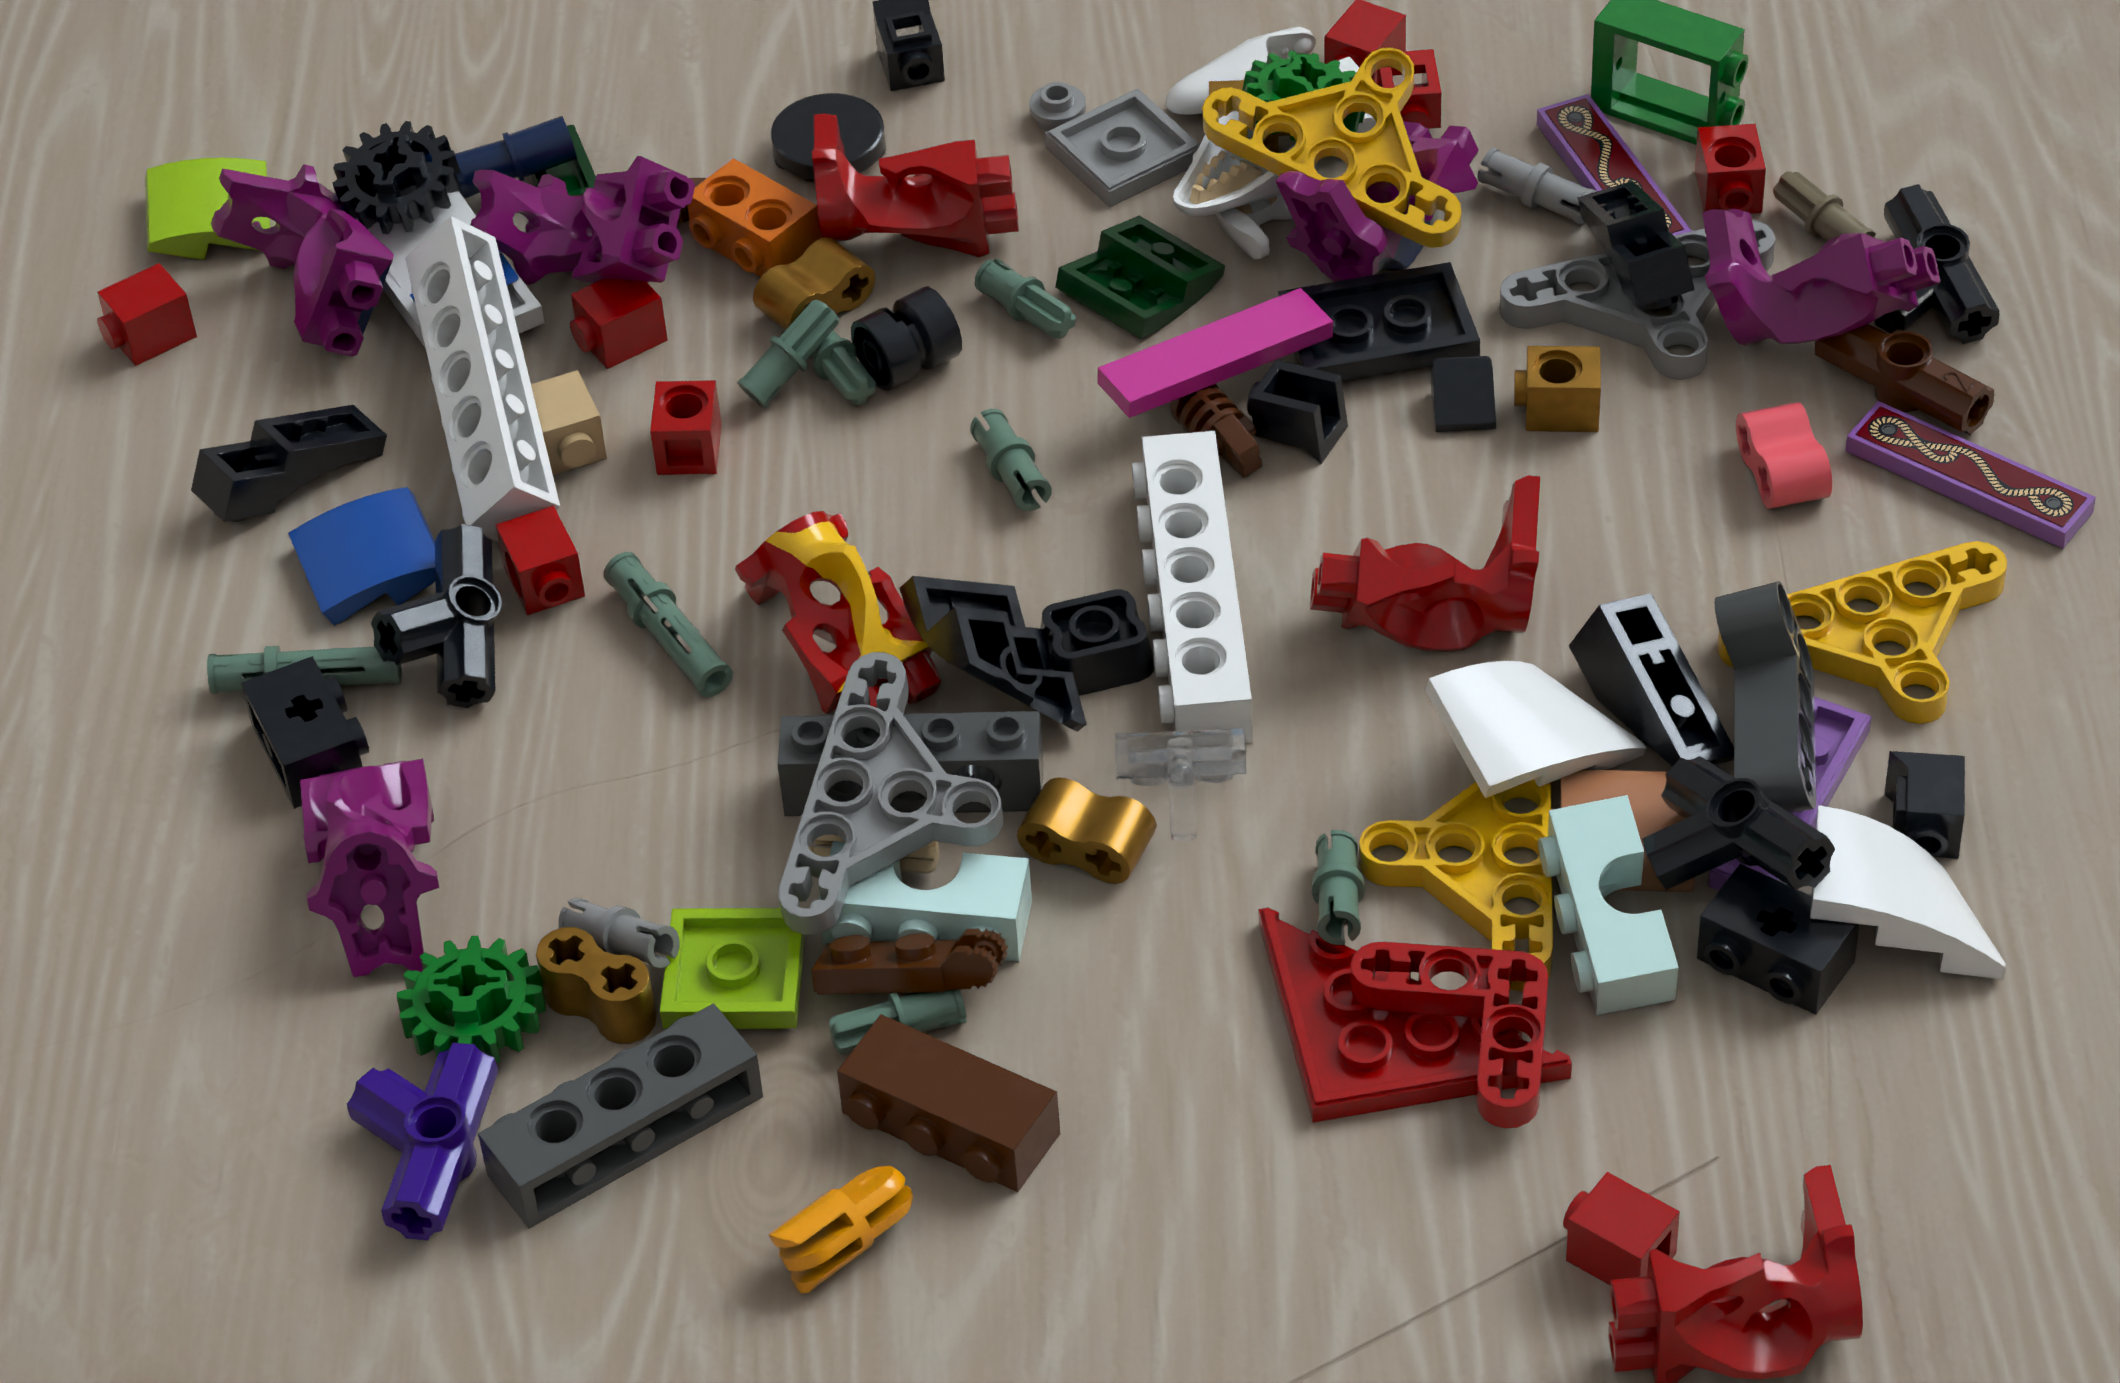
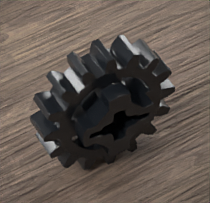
[332,121,461,234]

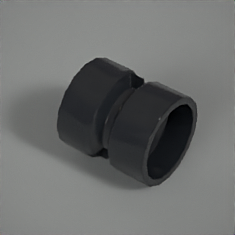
[851,286,962,391]

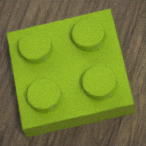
[660,908,805,1029]

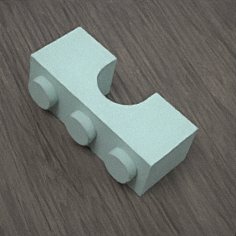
[1538,795,1679,1016]
[819,841,1032,962]

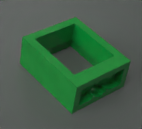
[1591,0,1748,145]

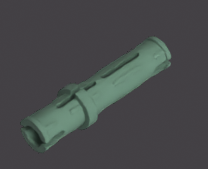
[603,552,733,697]
[207,646,402,694]

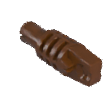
[1170,384,1263,478]

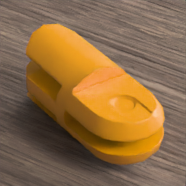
[768,1166,913,1294]

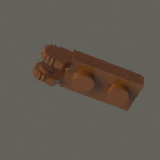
[811,928,1008,995]

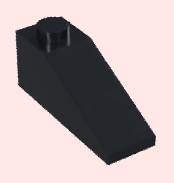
[1569,593,1734,766]

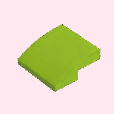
[145,157,270,260]

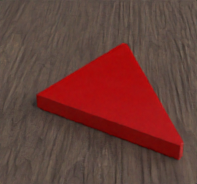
[1258,907,1572,1123]

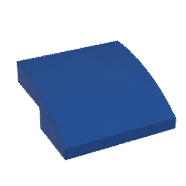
[288,487,435,626]

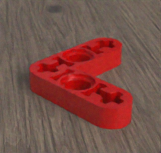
[1350,942,1548,1129]

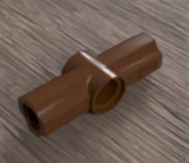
[1815,324,1994,435]

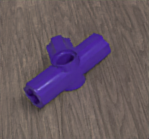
[347,1043,498,1241]

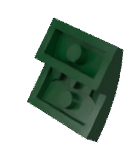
[1055,215,1225,339]

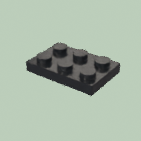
[1278,262,1480,381]

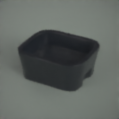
[1040,589,1155,696]

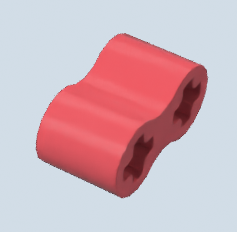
[1736,402,1832,509]

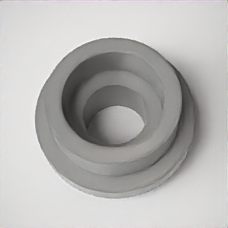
[1029,82,1086,132]

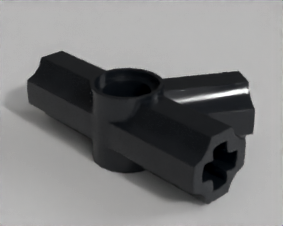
[1874,184,2000,344]
[371,524,502,708]
[1642,756,1835,890]

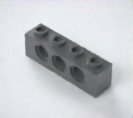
[777,711,1044,816]
[478,1003,763,1229]

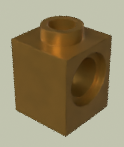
[1514,346,1601,432]

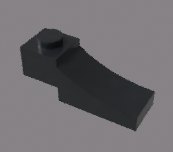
[1577,181,1694,309]
[191,405,387,522]

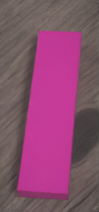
[1097,288,1334,418]

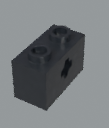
[241,656,369,809]
[1697,863,1859,1015]

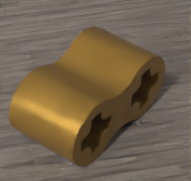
[753,237,876,330]
[1017,777,1157,884]
[536,927,657,1044]

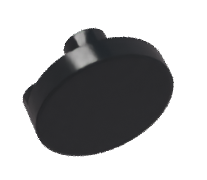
[771,93,886,181]

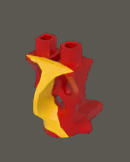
[735,511,942,714]

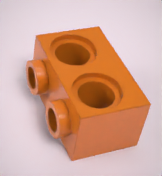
[687,158,821,277]

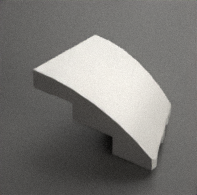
[1425,661,1646,798]
[1810,805,2006,979]

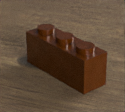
[837,1014,1060,1192]

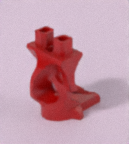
[812,113,1019,257]
[1310,475,1540,652]
[1608,1165,1863,1383]

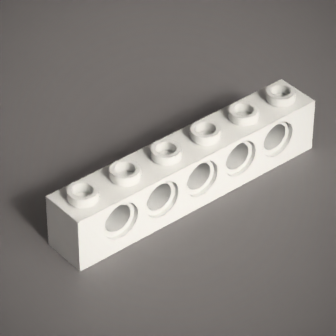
[405,216,560,542]
[1132,431,1253,749]

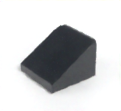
[1431,356,1496,432]

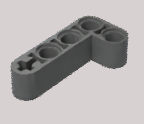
[1714,581,1816,814]

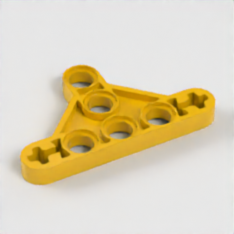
[1202,47,1462,248]
[1717,541,2008,724]
[1359,779,1553,991]

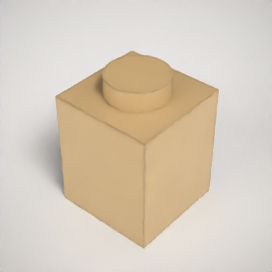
[531,370,607,475]

